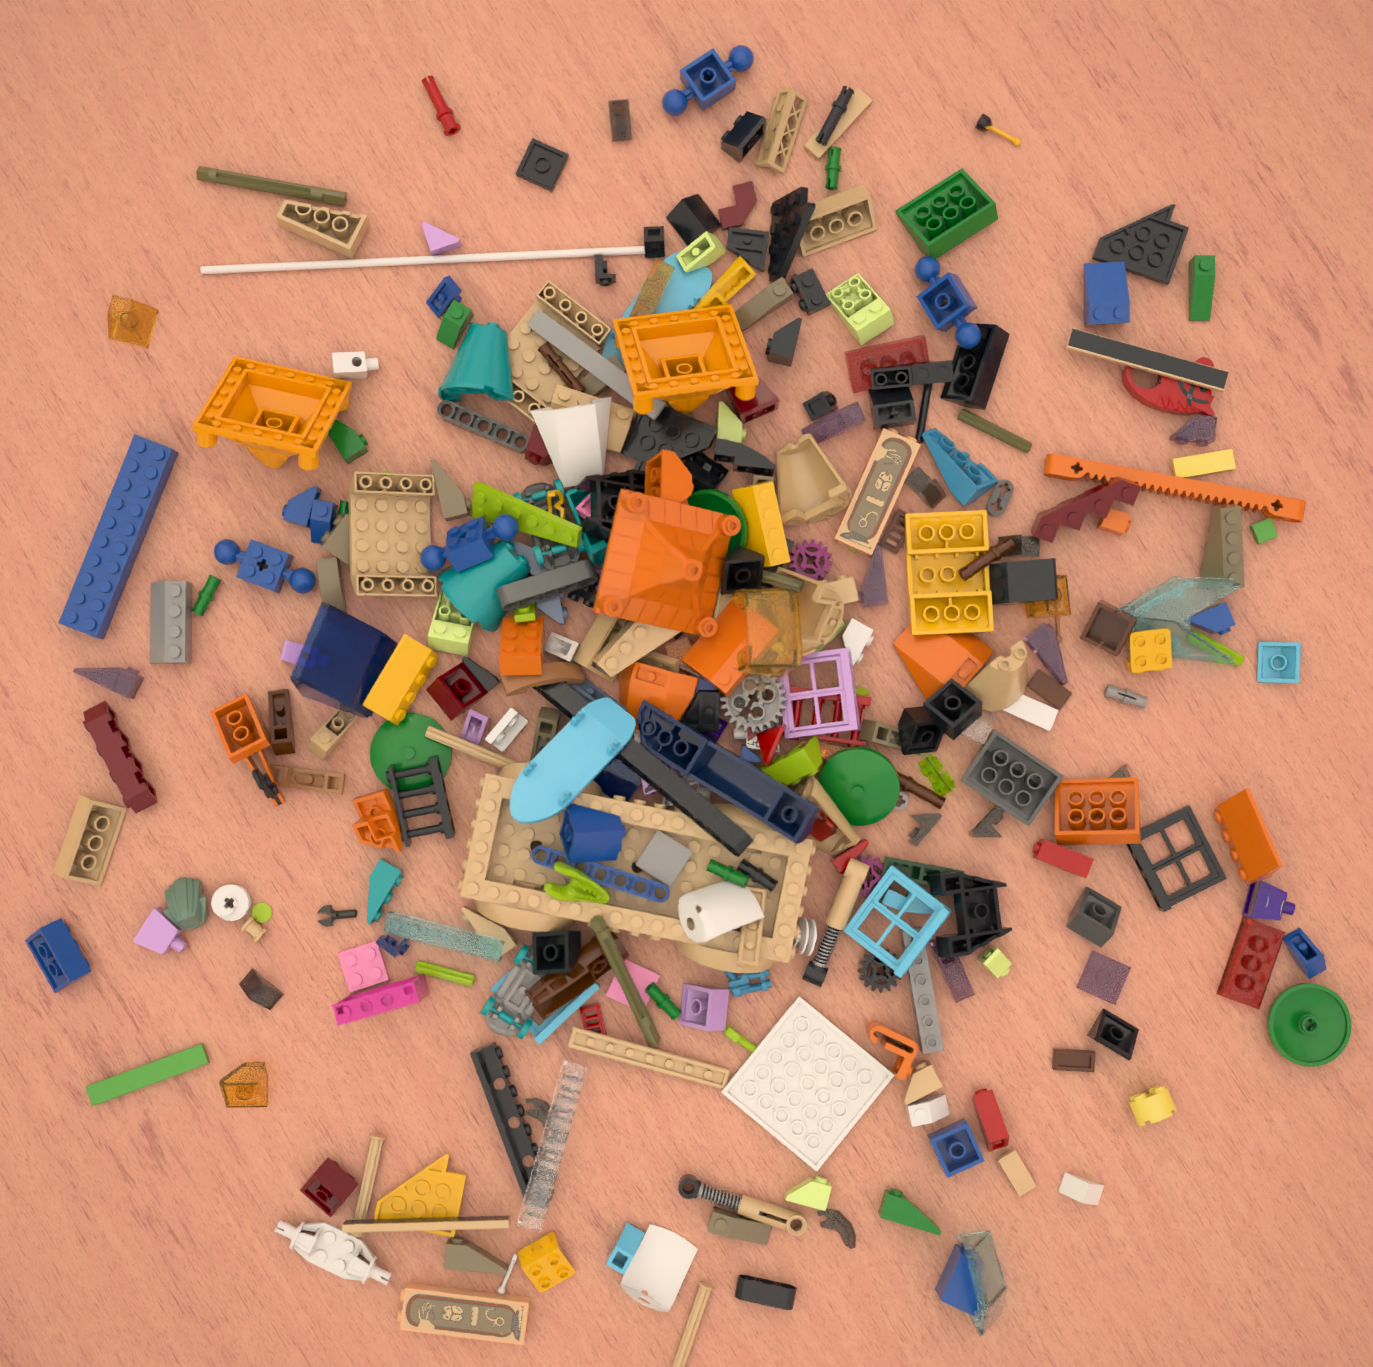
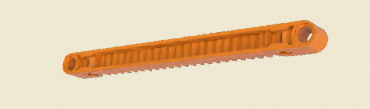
[1043,454,1306,523]

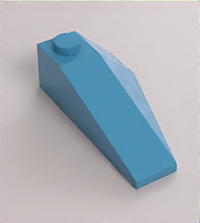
[922,428,999,506]

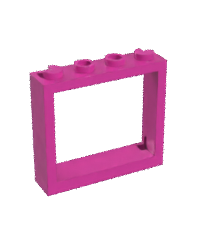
[332,974,430,1026]

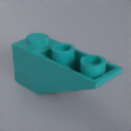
[367,858,404,925]

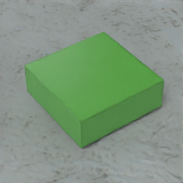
[1250,518,1278,544]

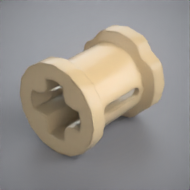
[240,917,268,943]

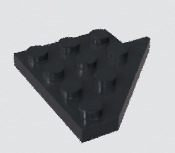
[768,187,816,282]
[1092,204,1189,285]
[621,406,718,471]

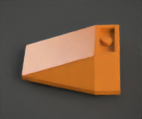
[893,624,994,700]
[619,660,699,730]

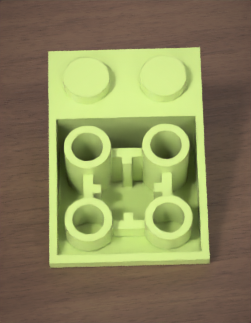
[826,273,894,346]
[428,588,476,656]

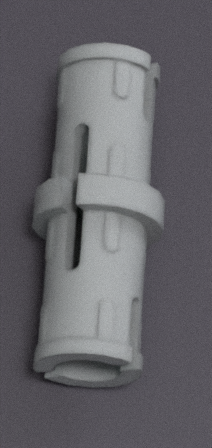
[1104,684,1148,709]

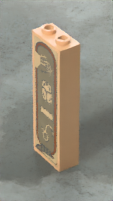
[833,428,921,557]
[397,1282,530,1345]

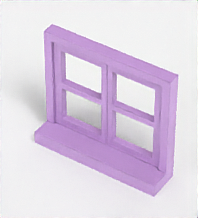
[775,647,861,739]

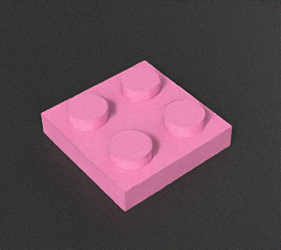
[338,940,390,992]

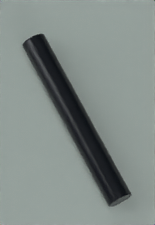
[915,383,932,443]

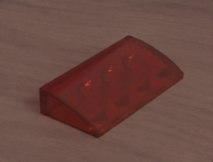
[844,335,929,393]
[1216,917,1286,1009]

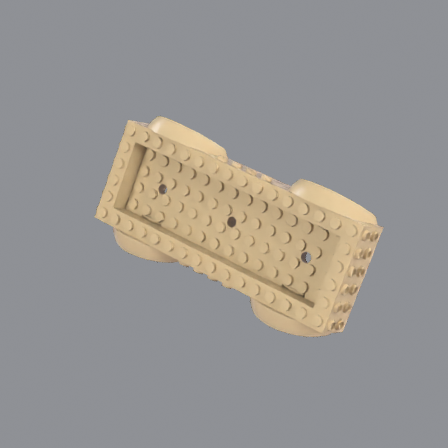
[458,763,816,973]

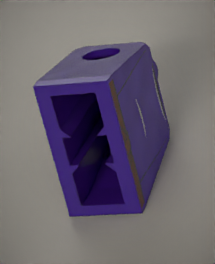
[1242,880,1295,921]

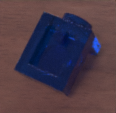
[376,935,410,957]

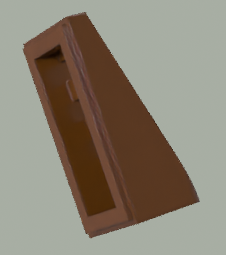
[879,508,909,554]

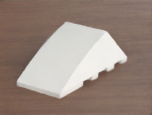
[530,397,611,488]

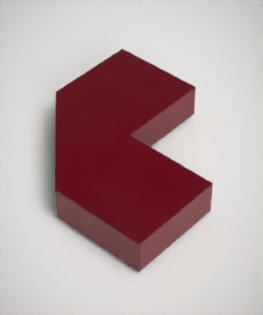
[718,181,757,231]

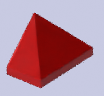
[756,724,786,766]

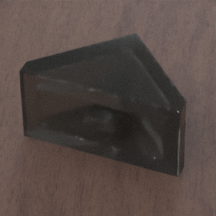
[239,968,284,1010]

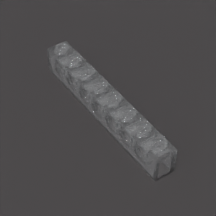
[517,1060,588,1232]

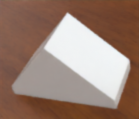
[544,632,580,663]
[1058,1172,1104,1205]

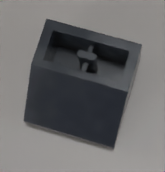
[868,387,916,430]
[684,452,729,493]

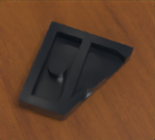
[726,227,769,272]
[681,690,720,731]

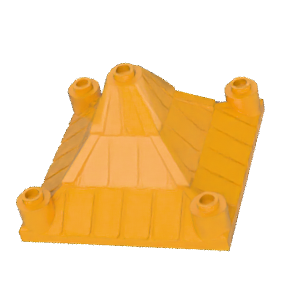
[612,304,759,415]
[192,356,352,471]

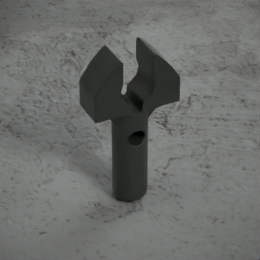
[317,905,357,927]

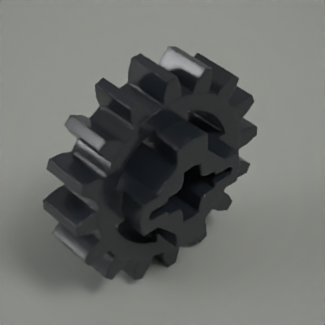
[857,948,902,993]

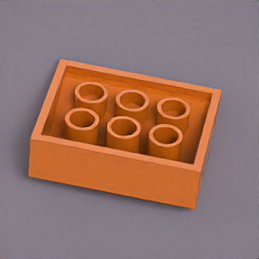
[681,597,781,698]
[1055,777,1141,845]
[1213,788,1283,885]

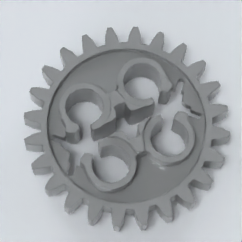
[720,667,787,734]

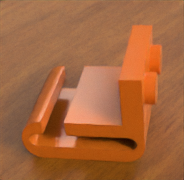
[866,1020,918,1080]

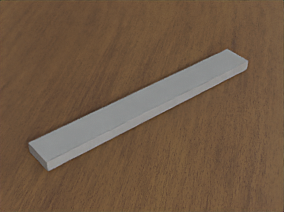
[527,309,667,420]

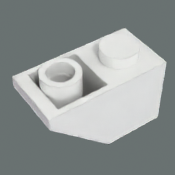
[841,618,874,666]

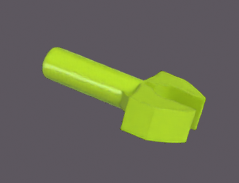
[723,1025,757,1053]

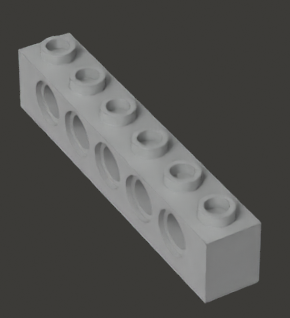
[900,926,944,1054]

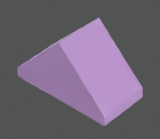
[422,221,462,256]
[460,709,492,745]

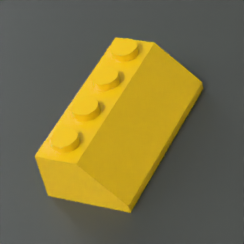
[731,480,791,567]
[362,634,439,725]

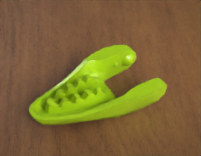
[544,862,609,903]

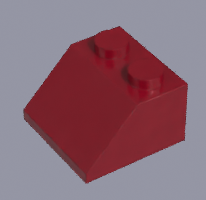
[426,662,488,721]
[300,1158,359,1217]

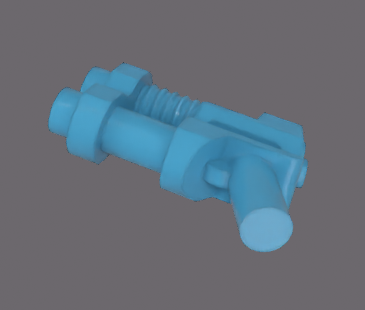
[723,970,772,997]

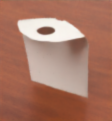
[678,880,764,943]
[620,1224,698,1312]

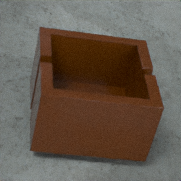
[1080,600,1138,657]

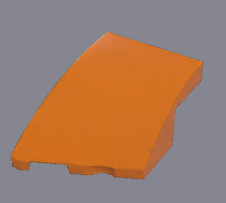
[352,788,402,852]

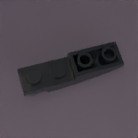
[870,360,954,390]

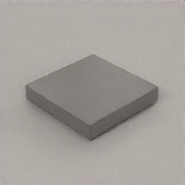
[635,829,693,887]

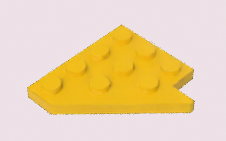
[374,1153,467,1238]

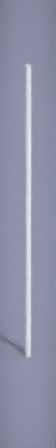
[201,246,645,274]

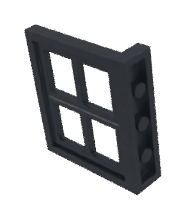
[1126,805,1227,912]

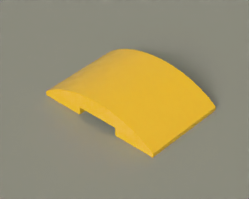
[905,510,994,635]

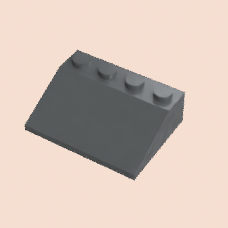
[961,729,1064,827]

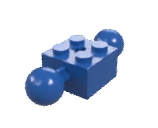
[662,45,754,116]
[915,256,981,349]
[420,514,519,572]
[214,539,316,594]

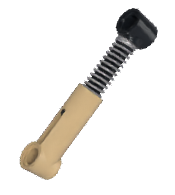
[802,858,870,987]
[678,1174,807,1236]

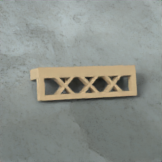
[755,88,808,174]

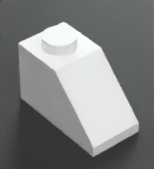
[906,1094,950,1127]

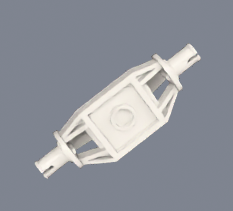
[274,1220,392,1285]

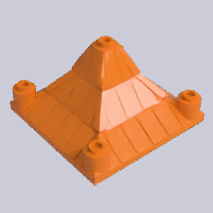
[593,489,741,637]

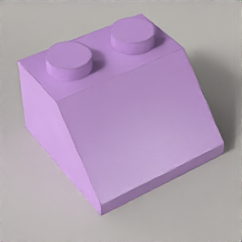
[679,983,729,1031]

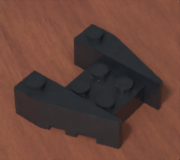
[576,469,645,544]
[929,872,1012,958]

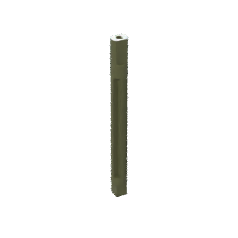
[196,166,347,206]
[590,915,661,1047]

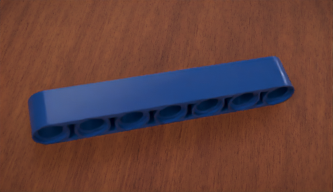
[531,846,670,902]

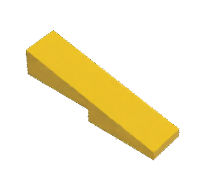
[693,256,756,309]

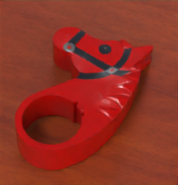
[1122,357,1215,418]

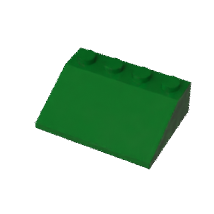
[895,169,998,259]

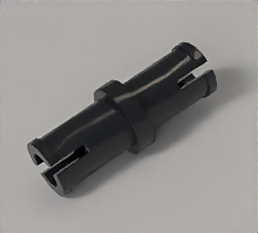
[736,858,778,892]

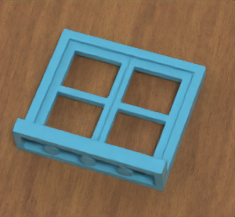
[843,865,952,978]
[491,970,601,1045]

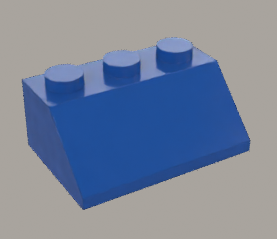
[25,918,91,993]

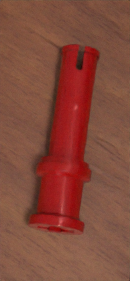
[422,75,461,136]

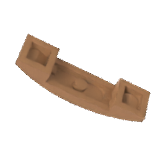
[501,662,585,696]
[270,764,346,795]

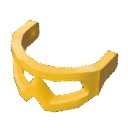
[547,490,566,519]

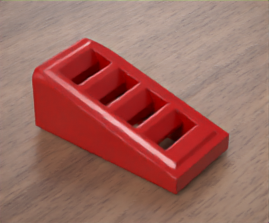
[831,838,869,875]
[579,1003,607,1035]

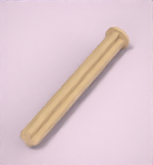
[425,726,524,768]
[351,1133,386,1237]
[672,1281,715,1367]

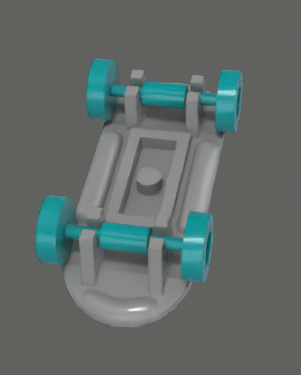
[480,944,545,1040]

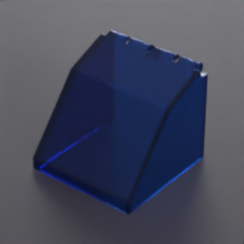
[290,602,398,718]

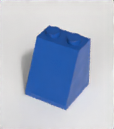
[559,803,626,863]
[935,1244,980,1318]

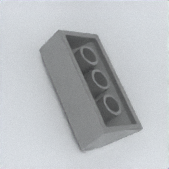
[150,581,192,664]

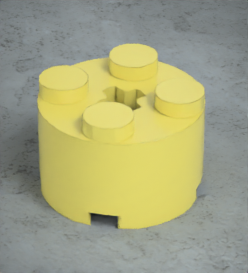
[1128,1085,1177,1127]

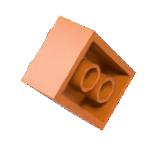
[499,617,545,676]

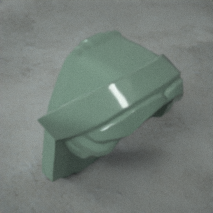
[163,877,209,930]

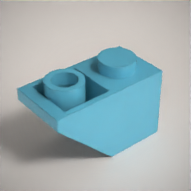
[606,1222,645,1275]

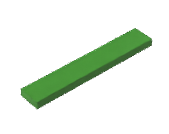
[86,1043,210,1106]

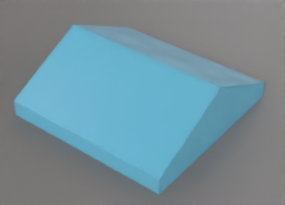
[1257,642,1301,684]

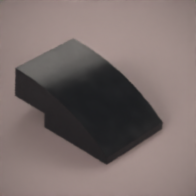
[714,438,775,476]

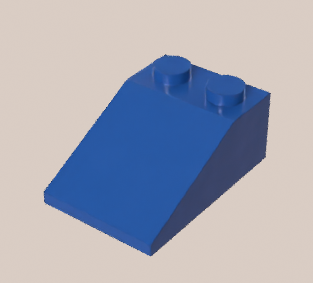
[1083,261,1130,325]

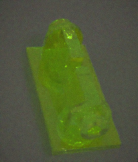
[917,754,956,796]

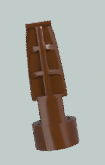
[524,931,630,1019]

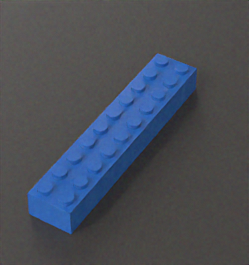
[59,434,178,640]

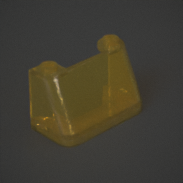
[733,589,803,677]

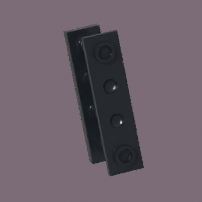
[386,755,456,847]

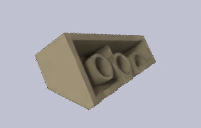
[1197,504,1245,589]

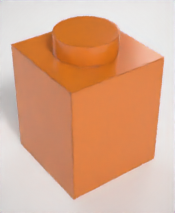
[1097,508,1131,536]

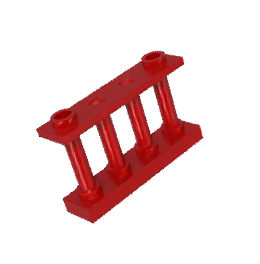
[783,686,872,748]

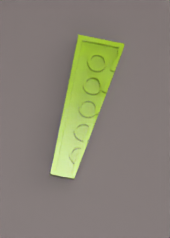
[471,481,583,548]

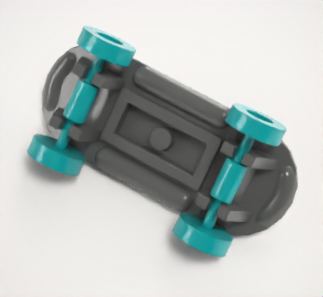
[513,479,585,571]

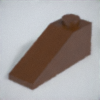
[268,689,296,756]

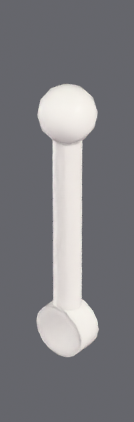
[497,1253,518,1295]

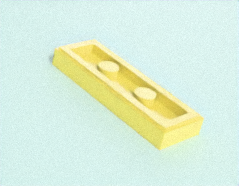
[1171,449,1236,478]

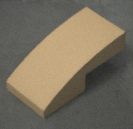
[996,1148,1037,1197]

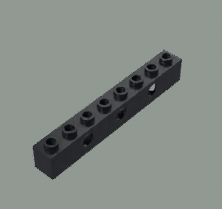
[470,1042,554,1209]

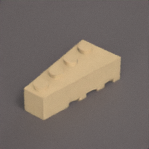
[276,200,370,259]
[592,620,681,677]

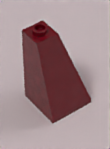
[725,377,780,425]

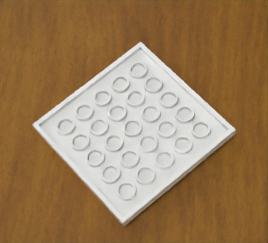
[721,996,894,1171]

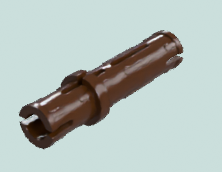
[538,342,586,392]
[958,537,1016,581]
[897,771,946,809]

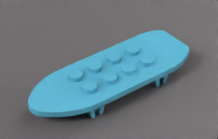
[602,251,712,373]
[510,697,636,824]

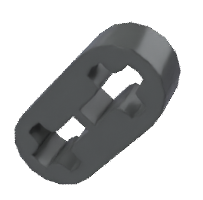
[986,480,1014,517]

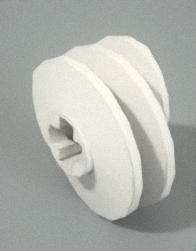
[211,884,251,921]
[793,917,817,956]

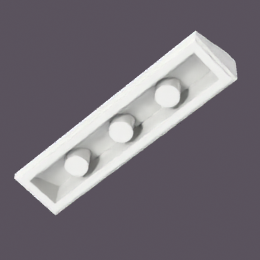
[1003,694,1058,731]

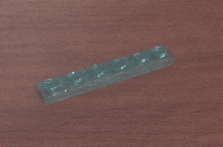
[384,911,505,962]

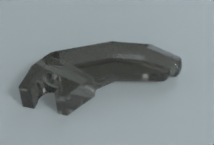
[525,1098,559,1141]
[817,1208,856,1249]

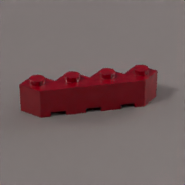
[1031,476,1141,543]
[83,701,158,814]

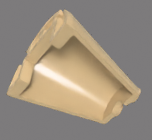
[777,434,852,526]
[764,566,844,657]
[965,640,1028,712]
[789,775,860,856]

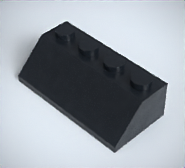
[940,323,1010,410]

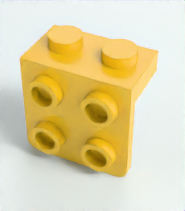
[1125,628,1172,674]
[517,1232,575,1292]

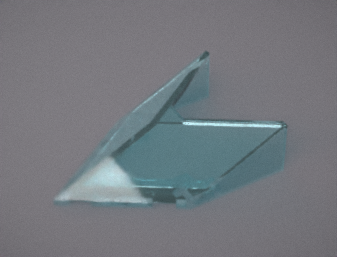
[1116,577,1240,665]
[958,1231,1007,1336]

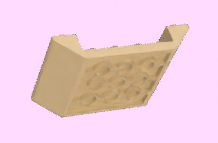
[507,280,612,423]
[348,472,437,597]

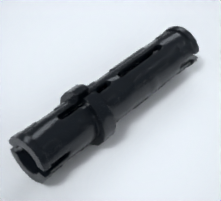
[815,86,854,146]

